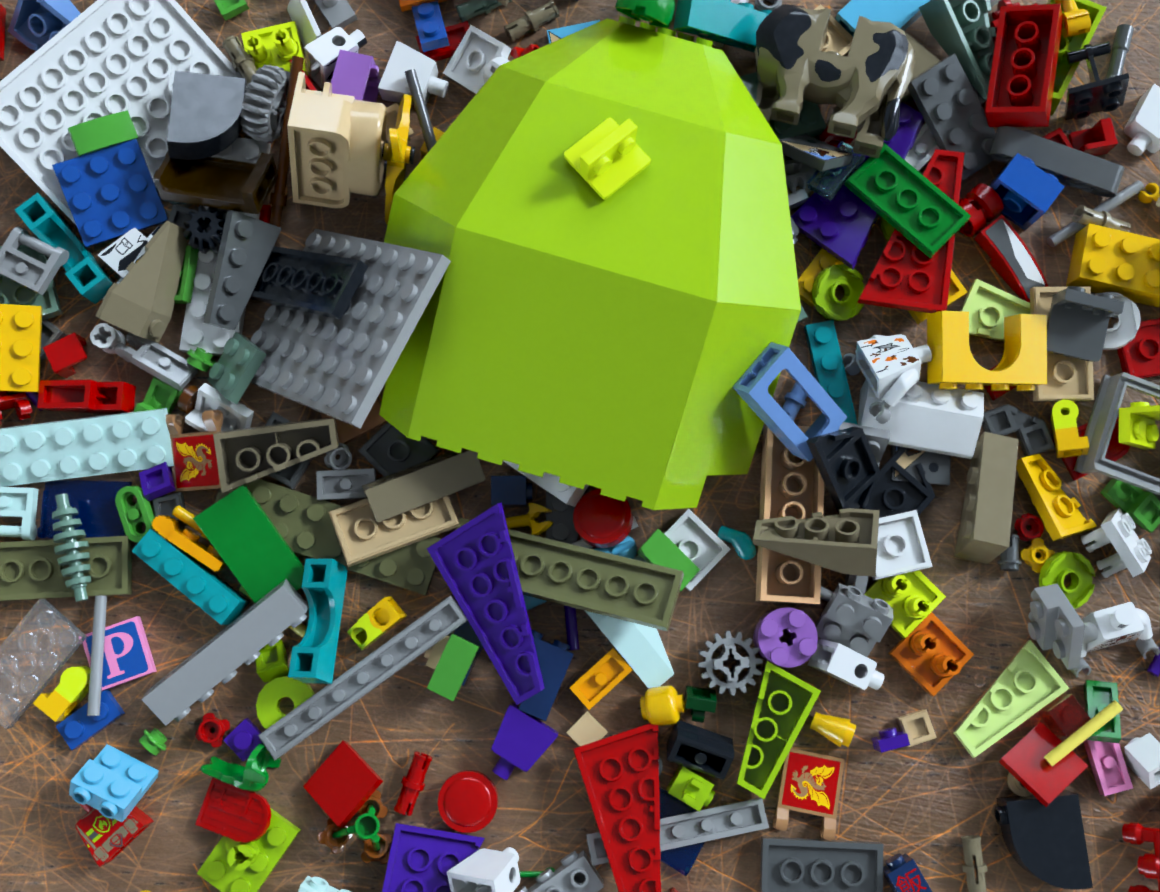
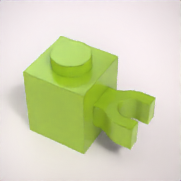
[666,763,715,812]

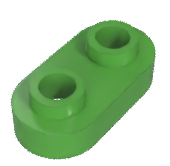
[115,486,155,543]

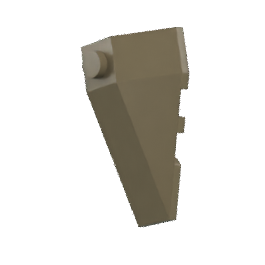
[95,221,188,343]
[753,508,880,577]

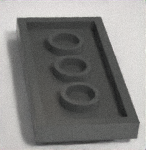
[908,53,996,181]
[760,837,883,892]

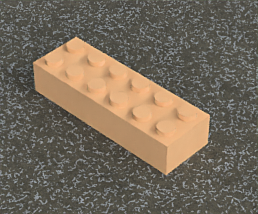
[755,426,824,605]

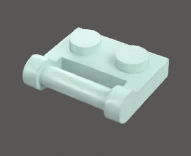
[0,487,39,541]

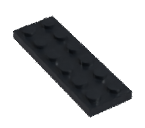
[250,246,369,320]

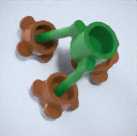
[317,790,392,864]

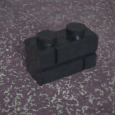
[666,720,735,780]

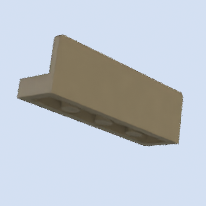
[362,448,485,522]

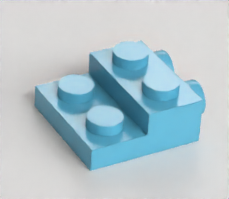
[69,744,159,822]

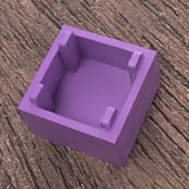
[331,49,381,102]

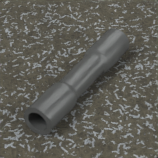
[1105,24,1134,79]

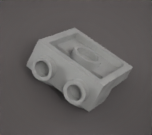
[815,583,893,657]
[1028,584,1085,670]

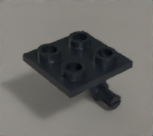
[1064,41,1129,120]

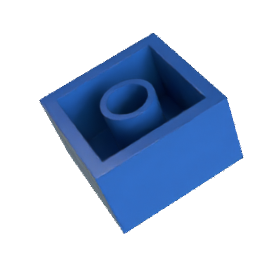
[989,153,1065,231]

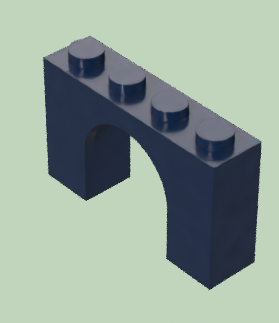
[454,621,574,721]

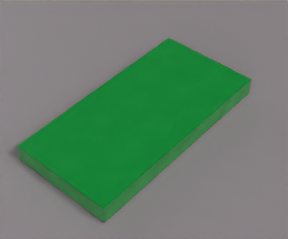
[844,143,971,258]
[193,484,304,603]

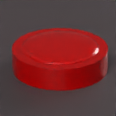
[573,489,633,548]
[438,770,498,833]

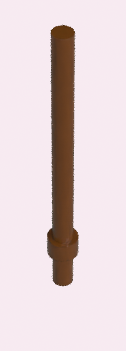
[269,56,304,227]

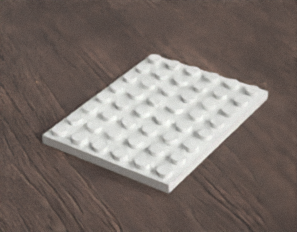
[0,0,248,226]

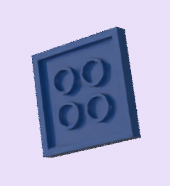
[52,139,168,248]

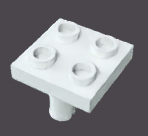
[1081,508,1152,578]

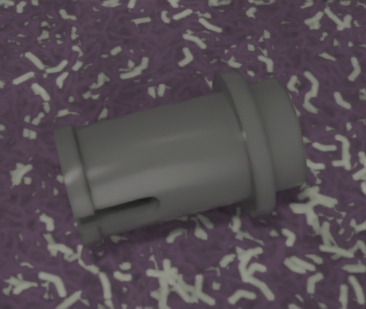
[997,534,1022,571]

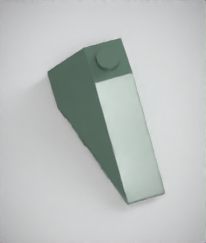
[919,0,996,100]

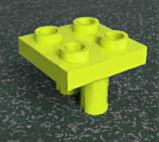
[241,21,308,76]
[864,570,946,638]

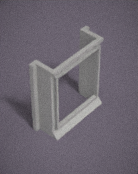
[1074,372,1160,501]

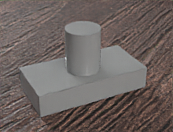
[313,0,358,29]

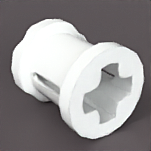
[90,323,126,354]

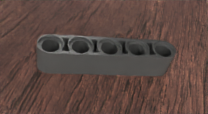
[989,126,1125,198]

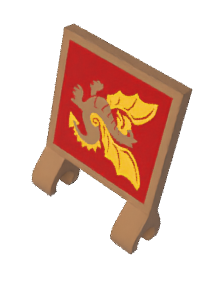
[166,410,223,492]
[772,748,845,841]

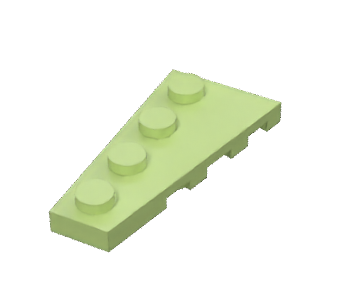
[960,279,1031,341]
[954,640,1070,758]

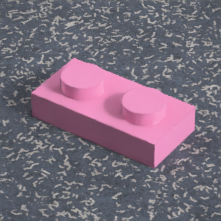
[1084,739,1133,796]

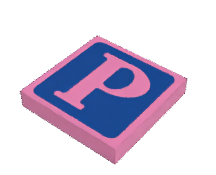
[81,616,157,692]

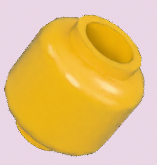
[640,685,685,726]

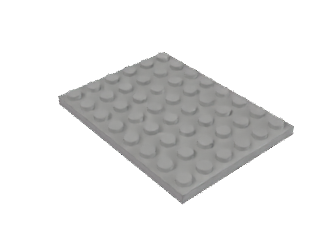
[250,229,451,429]

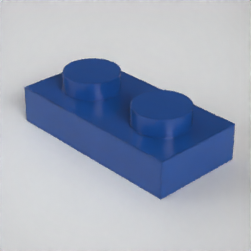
[411,0,450,52]
[55,689,125,750]

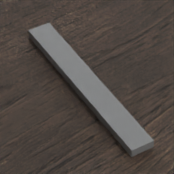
[258,595,468,760]

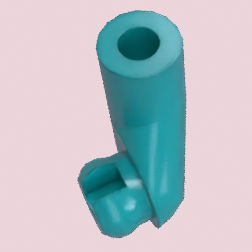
[718,525,756,560]

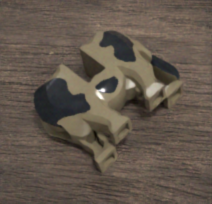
[754,4,916,158]

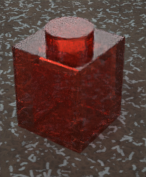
[1038,693,1091,737]

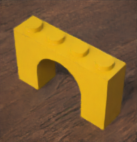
[927,311,1047,391]

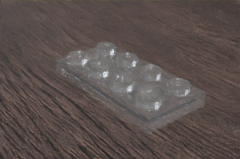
[0,599,88,729]

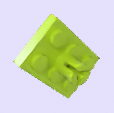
[196,808,301,892]

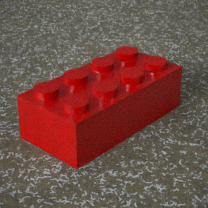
[985,4,1063,127]

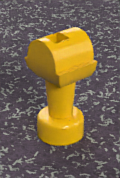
[1054,0,1091,38]

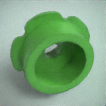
[139,728,168,756]

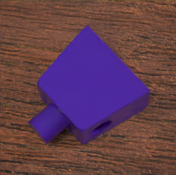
[491,703,559,780]

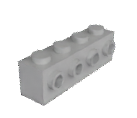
[515,850,604,892]

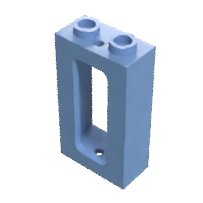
[732,342,847,462]

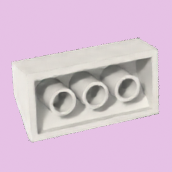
[858,380,984,459]

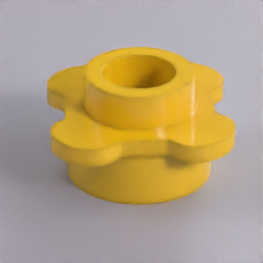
[1020,538,1055,573]

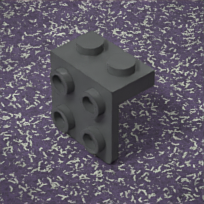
[1047,286,1124,362]

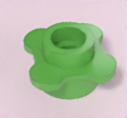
[187,347,216,372]

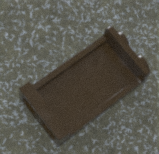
[154,151,278,215]

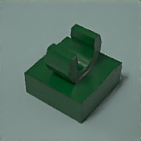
[684,685,717,723]

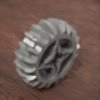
[240,64,290,143]

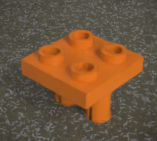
[888,612,974,696]

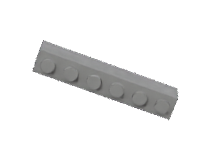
[141,579,308,726]

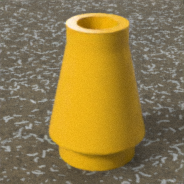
[810,712,857,747]

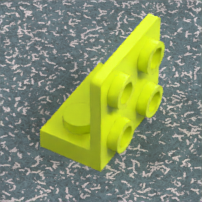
[1119,402,1160,449]

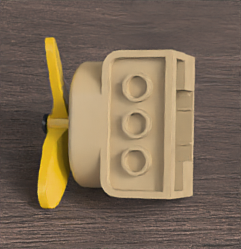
[287,72,415,224]

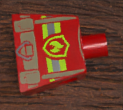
[75,804,154,867]

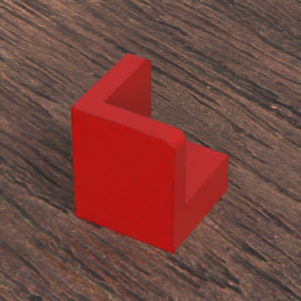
[1068,117,1118,156]
[43,332,87,378]

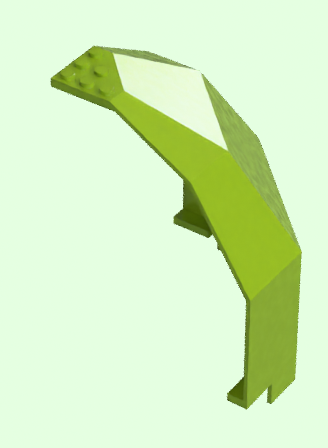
[379,16,801,510]

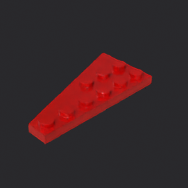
[857,149,964,313]
[573,723,661,892]

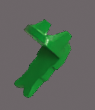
[200,743,281,792]

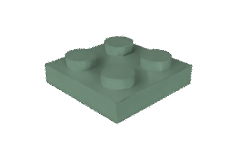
[207,332,267,404]

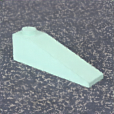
[584,610,674,688]

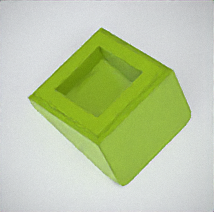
[255,640,289,683]

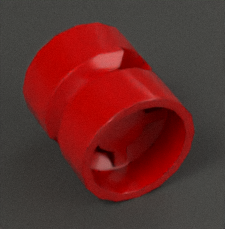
[958,183,1004,237]

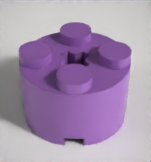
[753,607,818,668]

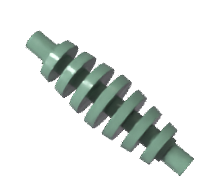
[52,494,91,602]

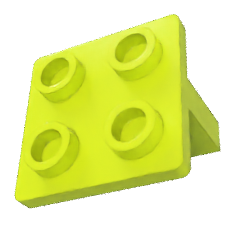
[564,118,651,200]

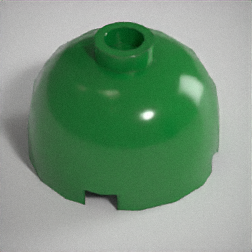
[615,0,675,29]

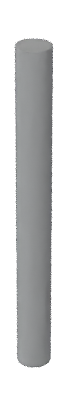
[1047,180,1144,247]
[87,596,107,716]

